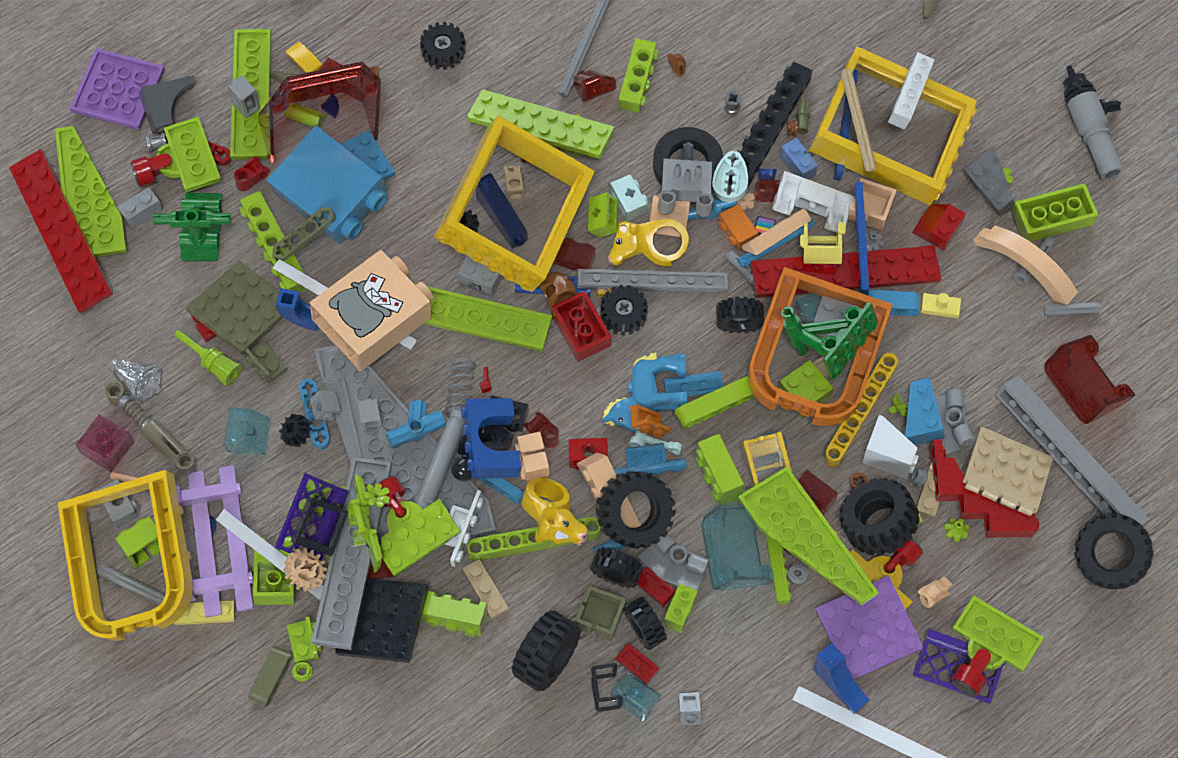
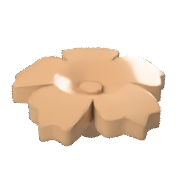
[736,193,755,211]

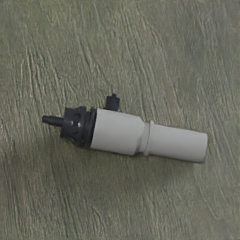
[1063,65,1124,180]

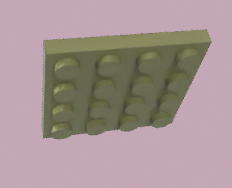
[186,260,283,355]

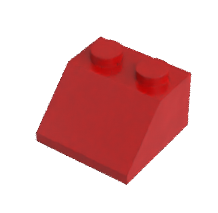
[912,204,966,251]

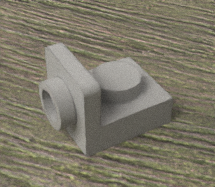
[679,692,701,725]

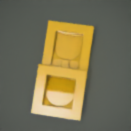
[285,41,323,74]

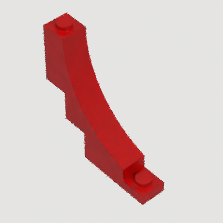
[930,439,1039,538]

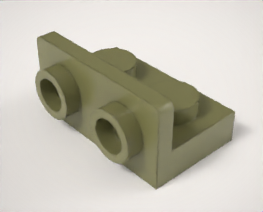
[244,341,288,384]

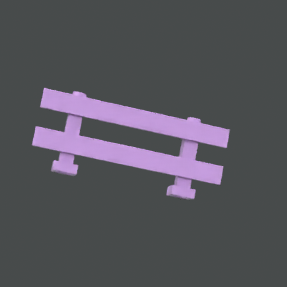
[176,465,254,618]

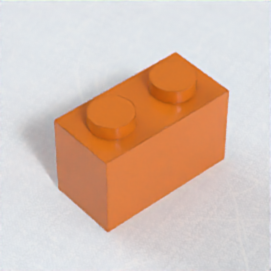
[718,204,758,251]

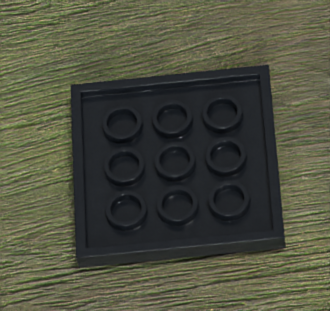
[335,579,429,663]

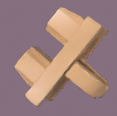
[918,577,952,608]

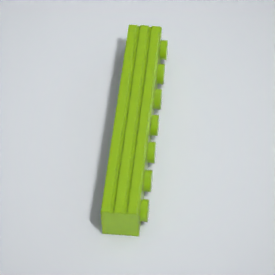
[765,534,792,605]

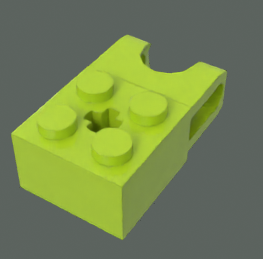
[253,537,295,605]

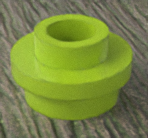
[292,662,313,682]

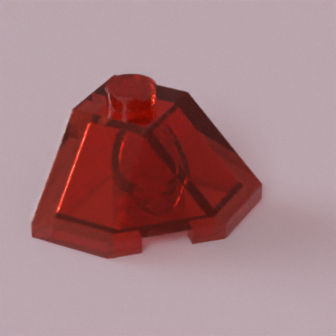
[574,70,616,102]

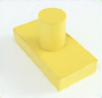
[921,293,961,319]

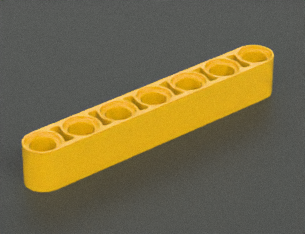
[824,353,898,468]

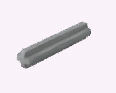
[1044,302,1100,316]

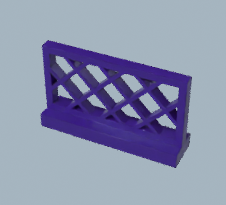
[275,473,349,561]
[913,629,1005,704]

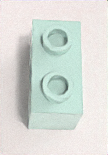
[610,175,648,221]

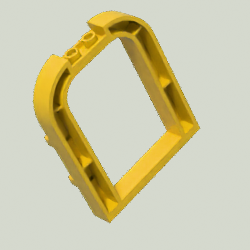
[58,470,193,641]

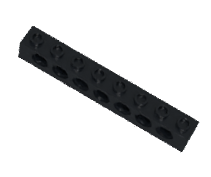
[728,61,813,188]

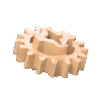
[283,548,327,592]

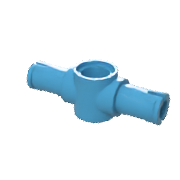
[688,198,737,221]

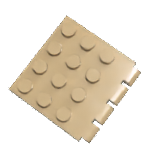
[962,427,1053,516]

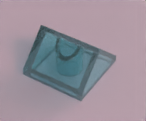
[611,673,662,721]

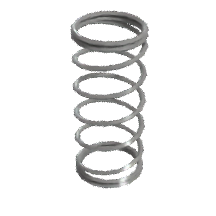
[445,358,476,417]

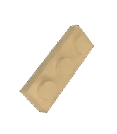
[462,559,509,620]

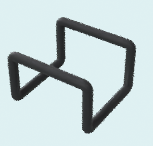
[591,663,622,712]

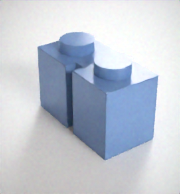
[780,138,818,180]

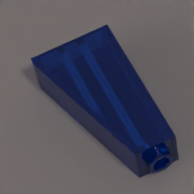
[476,173,528,249]

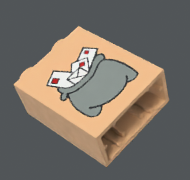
[309,250,434,372]

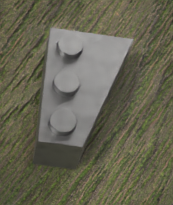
[964,147,1015,216]

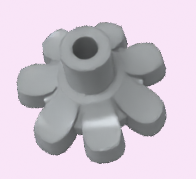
[866,231,884,251]

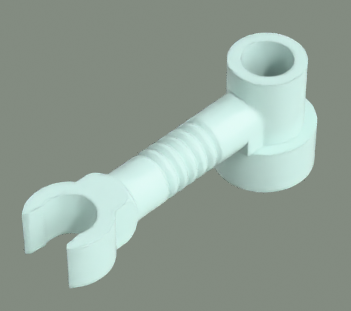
[629,430,682,455]

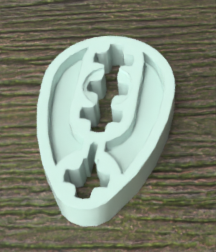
[712,151,748,202]

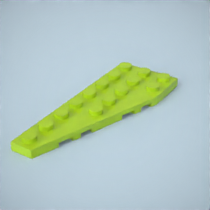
[55,126,127,258]
[738,467,879,606]

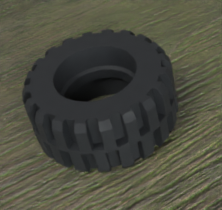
[596,471,676,549]
[839,478,920,556]
[1074,513,1154,589]
[511,611,581,691]

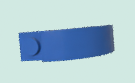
[276,288,320,331]

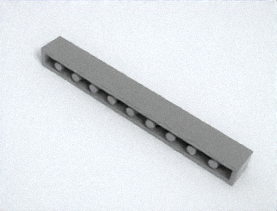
[996,375,1150,539]

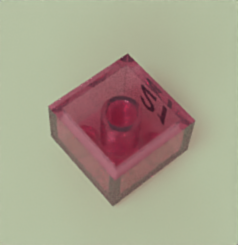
[75,414,134,472]

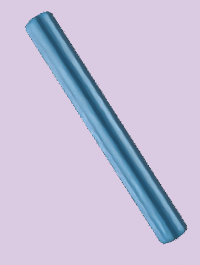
[738,217,815,267]

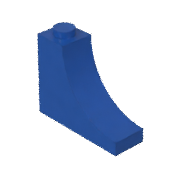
[813,643,870,714]

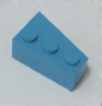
[905,377,945,445]

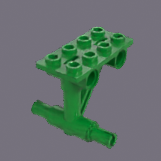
[153,193,231,261]
[781,302,878,380]

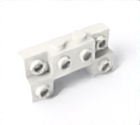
[772,171,854,233]

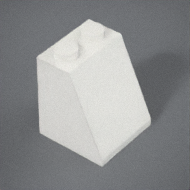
[862,415,919,479]

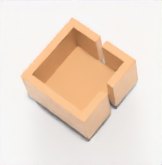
[847,178,896,231]
[514,432,549,485]

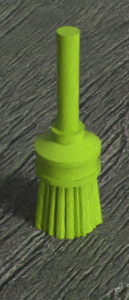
[174,330,243,386]

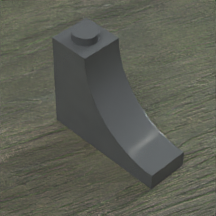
[139,75,196,134]

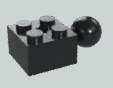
[451,425,514,482]

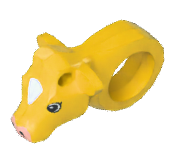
[607,218,689,267]
[521,477,588,546]

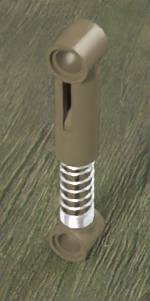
[105,381,197,476]

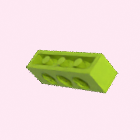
[618,38,659,113]

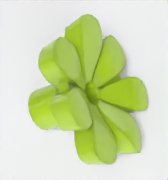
[888,393,908,417]
[364,483,390,508]
[944,518,969,543]

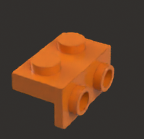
[630,404,671,438]

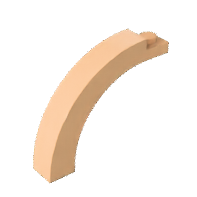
[973,226,1078,305]

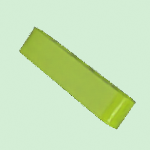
[674,376,755,429]

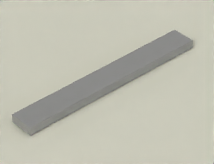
[577,269,728,293]

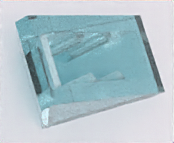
[795,294,822,324]

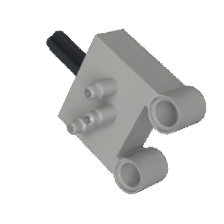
[658,142,714,217]

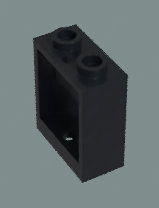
[290,495,348,557]

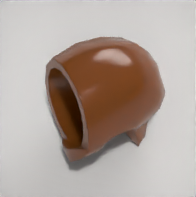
[539,271,577,308]

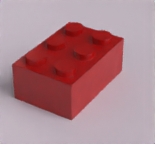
[551,291,612,362]

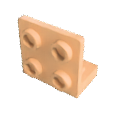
[650,194,691,237]

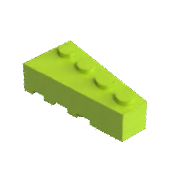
[421,591,488,637]

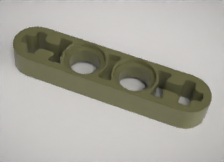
[273,207,336,260]

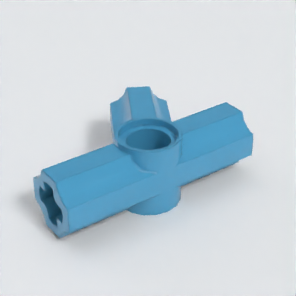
[386,400,446,448]

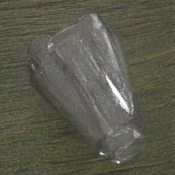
[110,359,163,403]

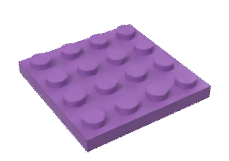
[70,48,165,130]
[816,575,923,680]

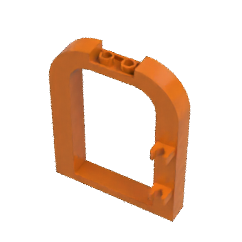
[748,267,893,426]

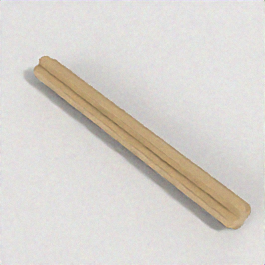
[841,69,876,172]

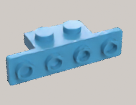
[614,443,687,475]

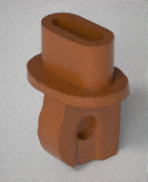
[668,54,686,76]

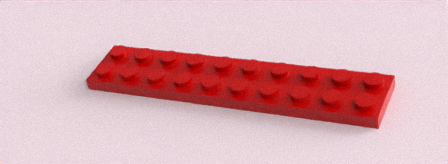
[9,149,113,313]
[750,245,941,298]

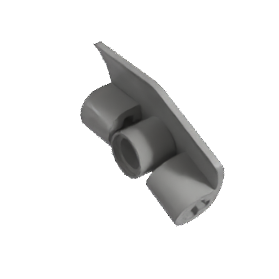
[935,389,976,455]
[638,534,710,590]

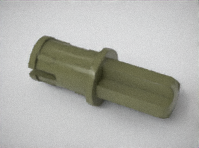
[796,98,810,134]

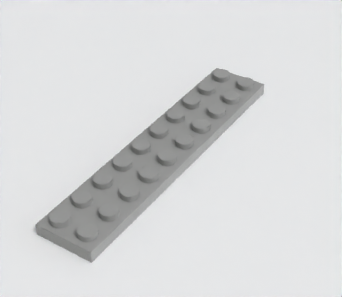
[311,457,392,650]

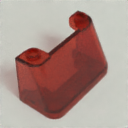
[1044,335,1135,424]

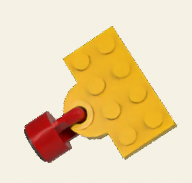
[827,539,923,610]

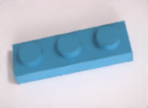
[664,371,723,396]

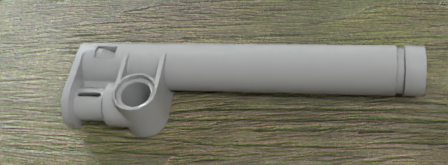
[414,410,465,509]

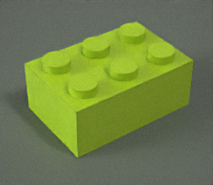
[694,434,744,507]

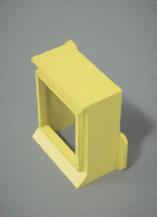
[800,222,846,264]

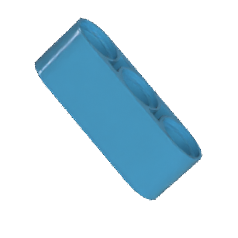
[868,290,920,316]

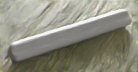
[97,565,165,605]

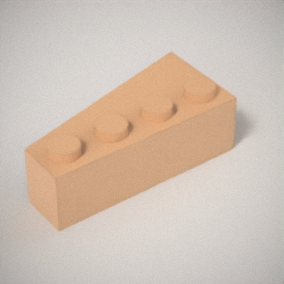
[577,453,641,528]

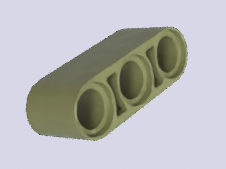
[248,646,293,706]

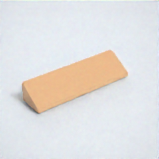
[741,208,811,255]

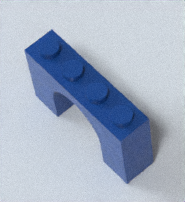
[461,398,521,478]

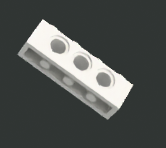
[888,52,935,130]

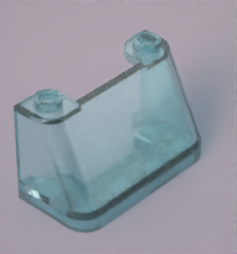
[701,505,773,591]

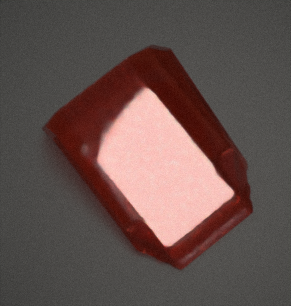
[258,61,381,163]

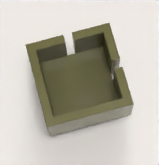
[574,585,626,642]

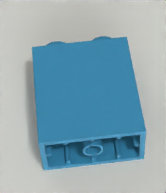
[266,125,388,245]

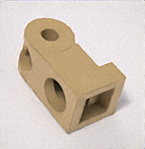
[504,165,524,202]

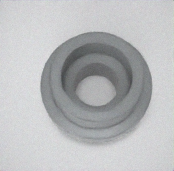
[910,468,928,487]
[788,565,808,584]

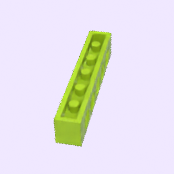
[239,191,307,293]

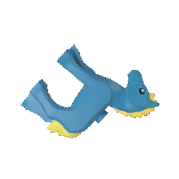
[602,352,687,432]

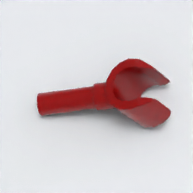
[479,367,492,393]

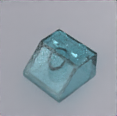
[224,407,271,455]

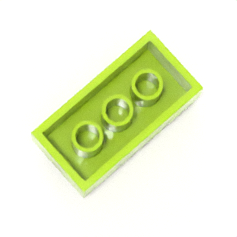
[1011,183,1098,242]

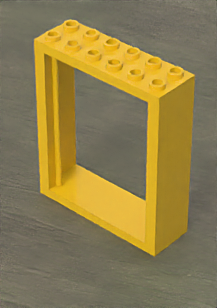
[809,46,977,206]
[433,115,595,292]

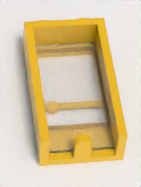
[741,432,792,487]

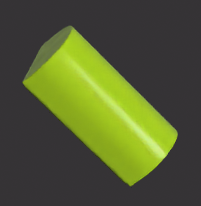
[284,103,326,128]

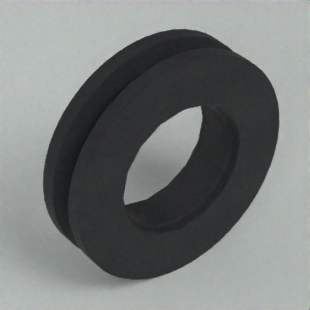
[653,127,723,189]

